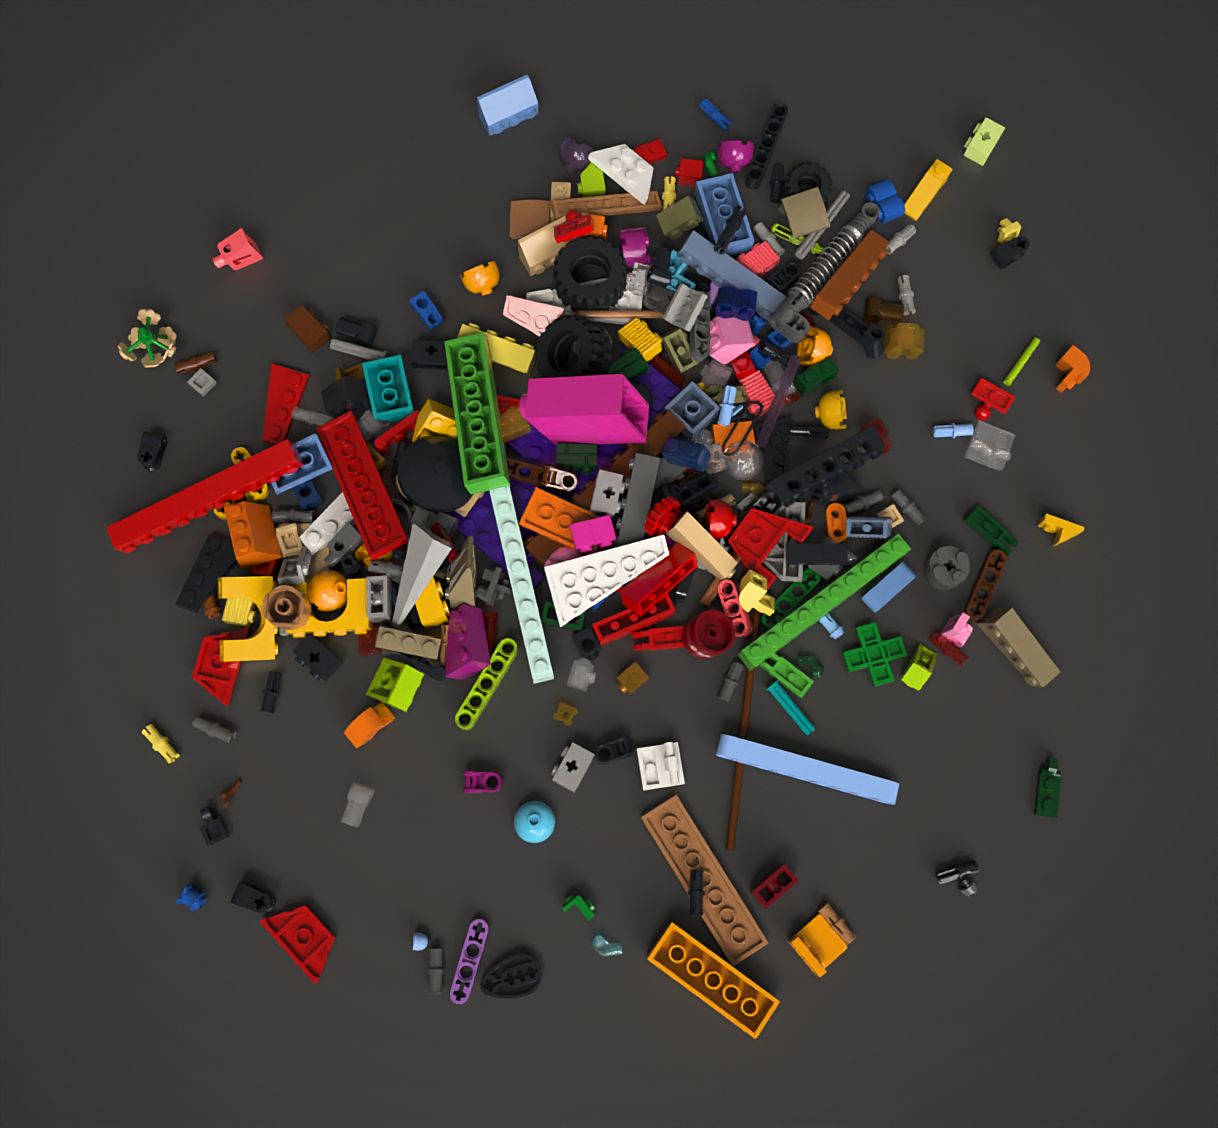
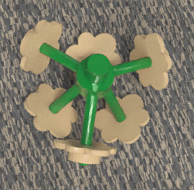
[118,309,177,368]

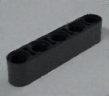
[745,103,788,190]

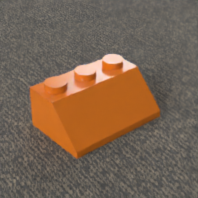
[224,501,282,569]

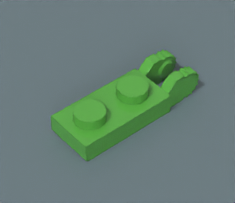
[759,653,814,698]

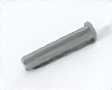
[330,339,389,361]

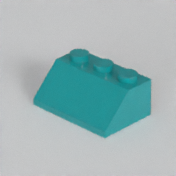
[362,355,415,422]

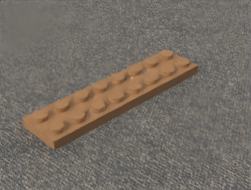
[641,795,768,967]

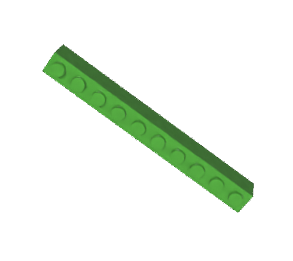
[738,533,911,671]

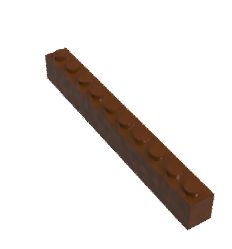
[525,411,686,567]

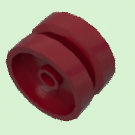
[682,610,735,659]

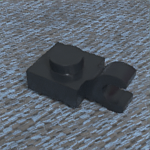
[200,807,229,847]

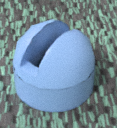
[412,932,428,950]

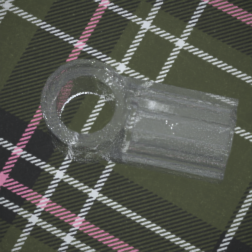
[764,361,795,399]
[341,782,374,828]

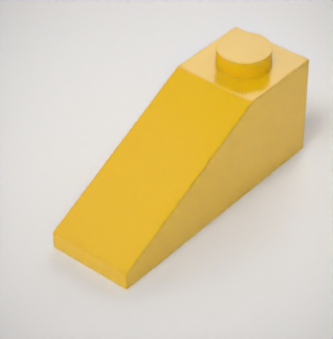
[904,159,953,221]

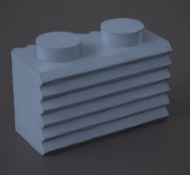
[846,516,892,539]

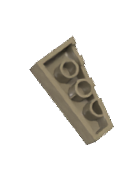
[976,608,1060,688]

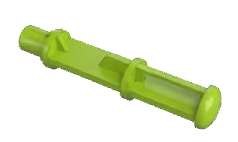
[771,223,824,256]

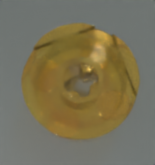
[885,323,925,360]

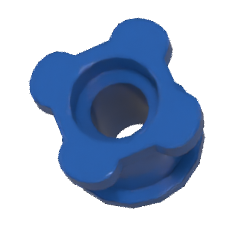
[176,884,206,912]

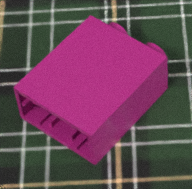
[520,374,649,446]

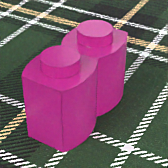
[569,515,616,553]

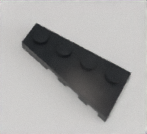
[175,533,238,613]

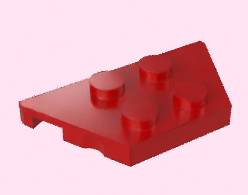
[192,627,251,706]
[260,905,336,984]

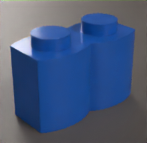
[865,178,906,224]

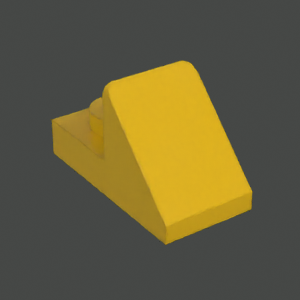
[1038,513,1085,547]

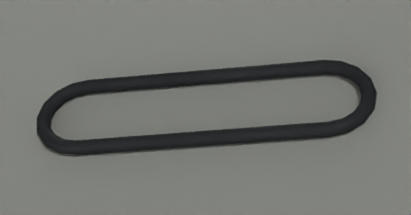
[721,401,763,456]

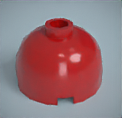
[704,499,737,539]

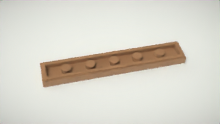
[550,190,662,221]

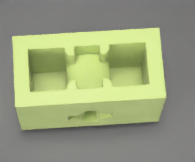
[964,118,1005,166]

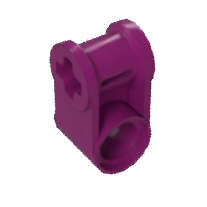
[462,771,504,793]

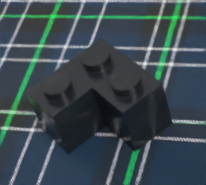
[321,376,372,417]

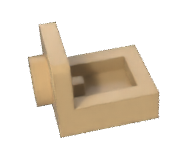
[276,523,302,558]

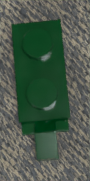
[1034,758,1061,818]

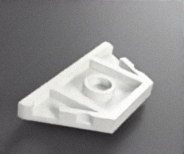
[588,144,654,205]

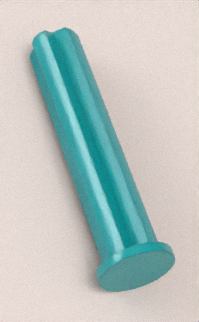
[766,680,815,735]

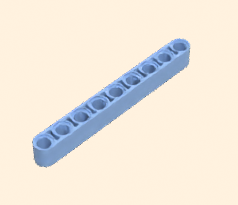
[716,734,899,805]

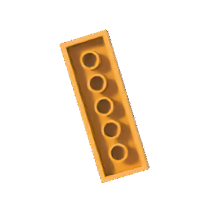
[646,922,780,1039]

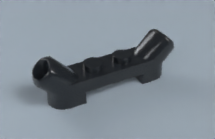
[808,297,886,359]

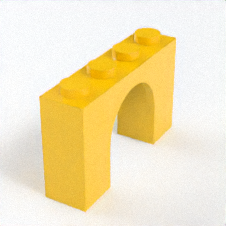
[218,576,278,662]
[286,578,373,638]

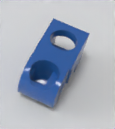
[409,291,444,331]

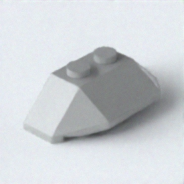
[763,502,805,582]

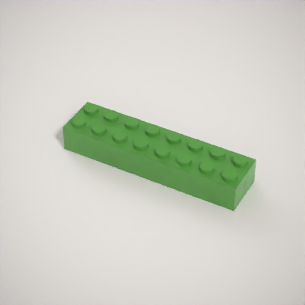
[444,332,510,494]

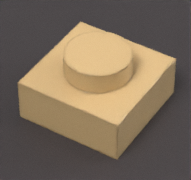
[875,504,904,528]

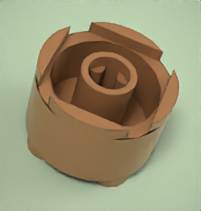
[262,585,311,630]

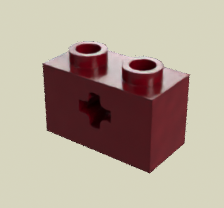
[749,864,798,909]

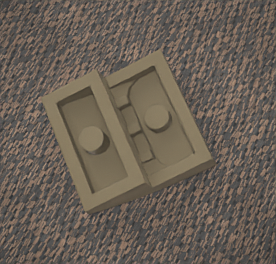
[781,187,830,239]

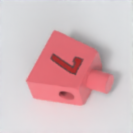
[212,228,263,270]

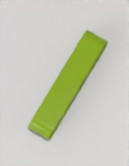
[455,638,518,730]

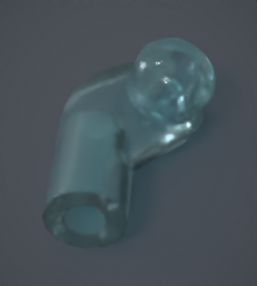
[592,935,622,957]

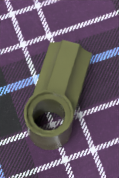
[705,385,747,410]

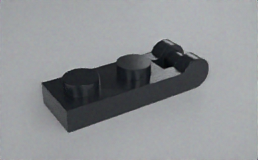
[389,650,447,682]

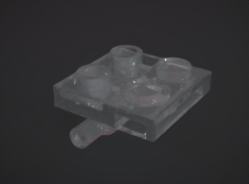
[964,420,1015,471]

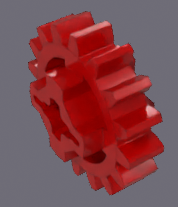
[643,496,681,537]

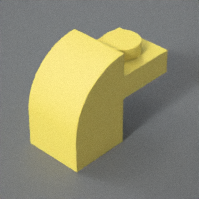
[739,570,775,616]

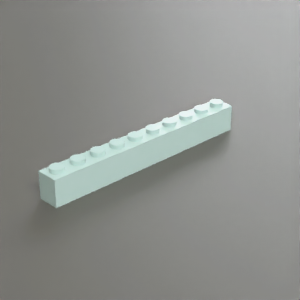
[489,486,554,684]

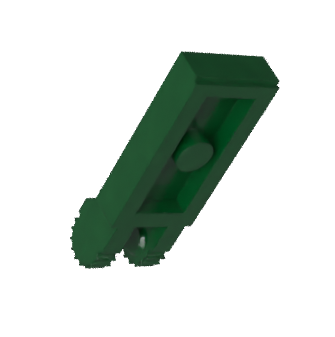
[964,505,1019,556]

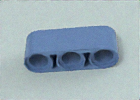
[861,561,917,614]

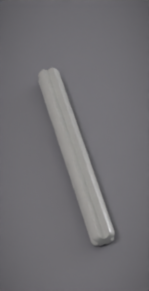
[795,190,850,260]

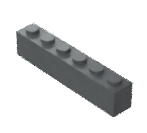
[612,453,660,548]

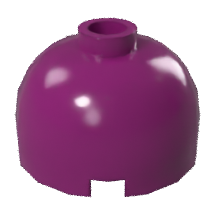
[717,140,754,172]

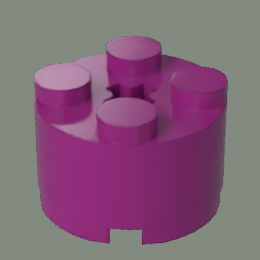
[619,227,651,268]

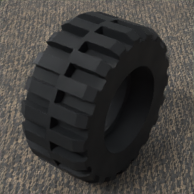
[553,236,627,312]
[535,314,612,378]

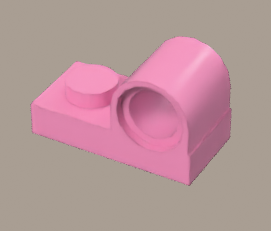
[939,613,973,647]

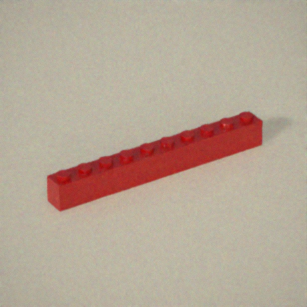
[106,439,304,553]

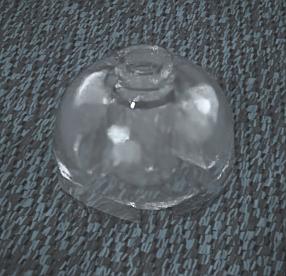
[723,440,764,481]

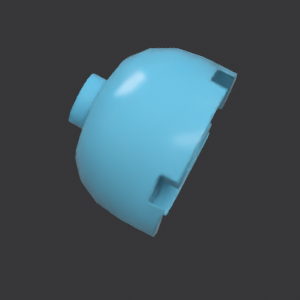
[513,800,556,843]

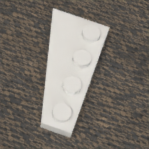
[299,492,357,556]

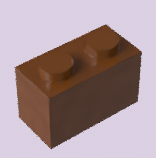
[284,305,330,353]

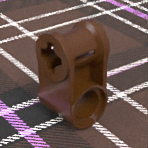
[539,463,580,491]

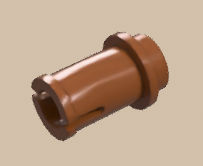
[204,593,221,619]

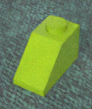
[577,162,606,197]
[901,643,938,691]

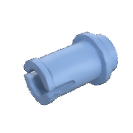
[819,613,844,640]

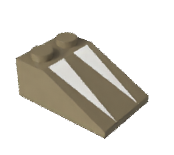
[445,536,477,608]

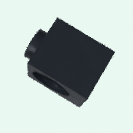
[572,627,602,661]

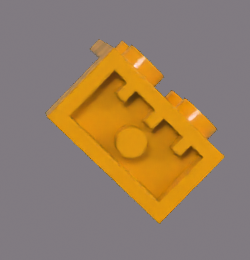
[788,914,847,977]

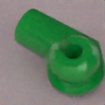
[704,151,719,178]

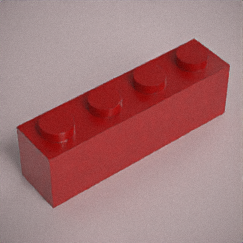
[620,542,698,616]
[592,593,676,646]

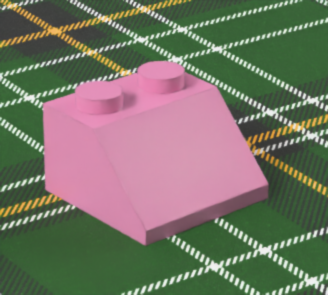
[710,314,755,365]

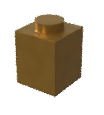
[616,662,649,696]

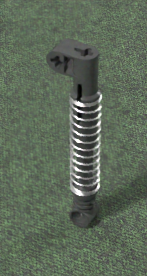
[769,202,880,343]

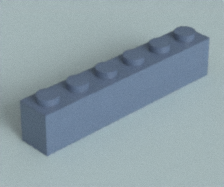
[676,230,787,321]

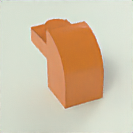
[1055,345,1090,393]
[344,702,395,748]

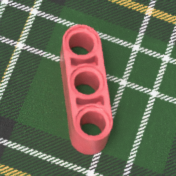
[718,579,753,637]

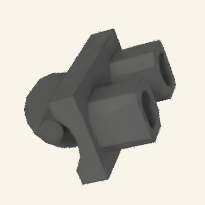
[476,567,512,607]

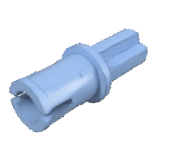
[717,385,736,426]
[932,423,973,438]

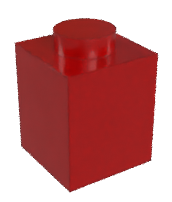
[675,158,703,187]

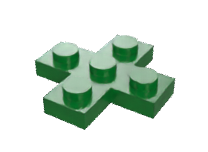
[842,622,908,687]

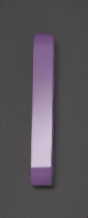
[450,919,489,1004]

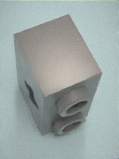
[589,469,625,518]
[366,576,392,623]
[551,742,595,793]

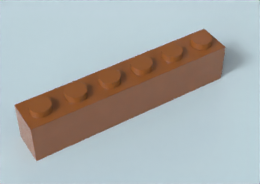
[810,230,890,320]

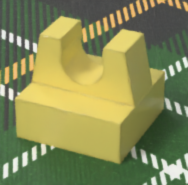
[997,218,1021,245]

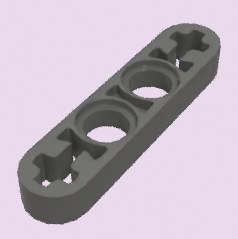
[689,291,710,362]

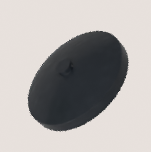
[397,436,474,513]

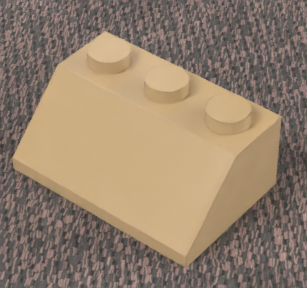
[518,215,578,276]

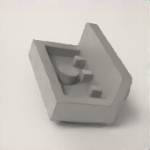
[663,283,708,332]
[278,546,312,586]

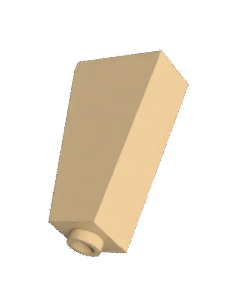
[665,512,738,581]

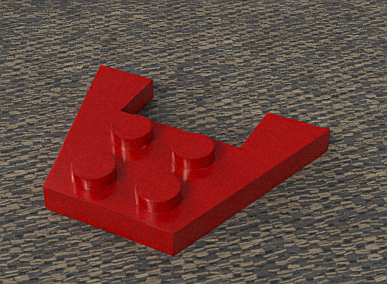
[728,508,814,590]

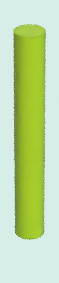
[1003,337,1040,386]

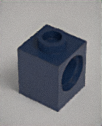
[292,480,323,511]

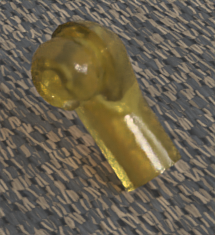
[741,482,768,499]

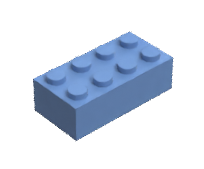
[694,173,754,256]

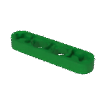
[760,568,820,630]

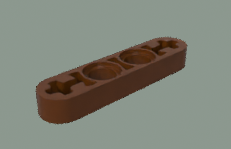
[506,457,572,494]
[964,550,1007,622]

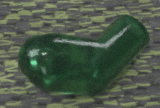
[797,654,824,678]

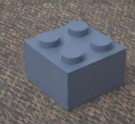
[664,381,721,442]

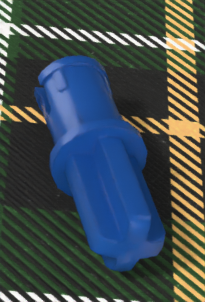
[699,99,732,131]

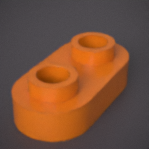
[825,503,847,543]

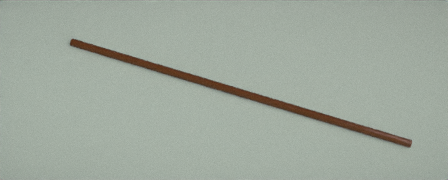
[726,495,773,851]

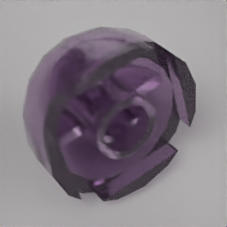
[558,137,595,173]

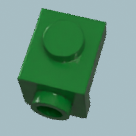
[562,894,595,921]

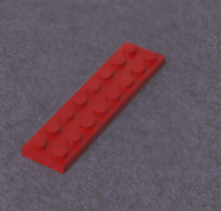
[316,411,409,560]

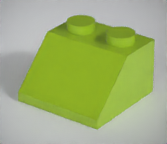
[366,657,424,712]

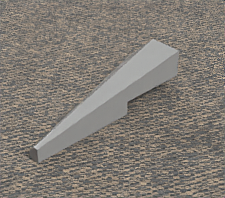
[391,522,452,628]

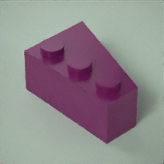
[445,604,491,680]

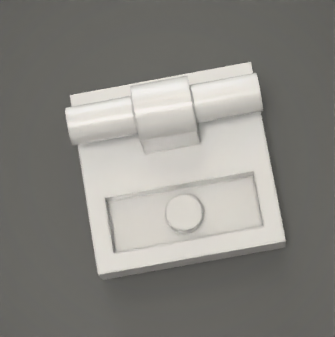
[636,742,685,791]

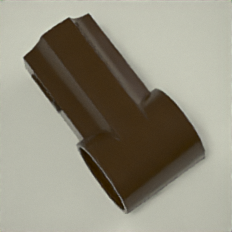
[864,297,904,322]

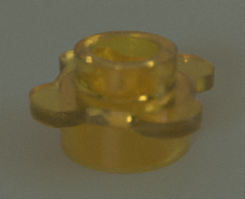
[554,702,578,726]

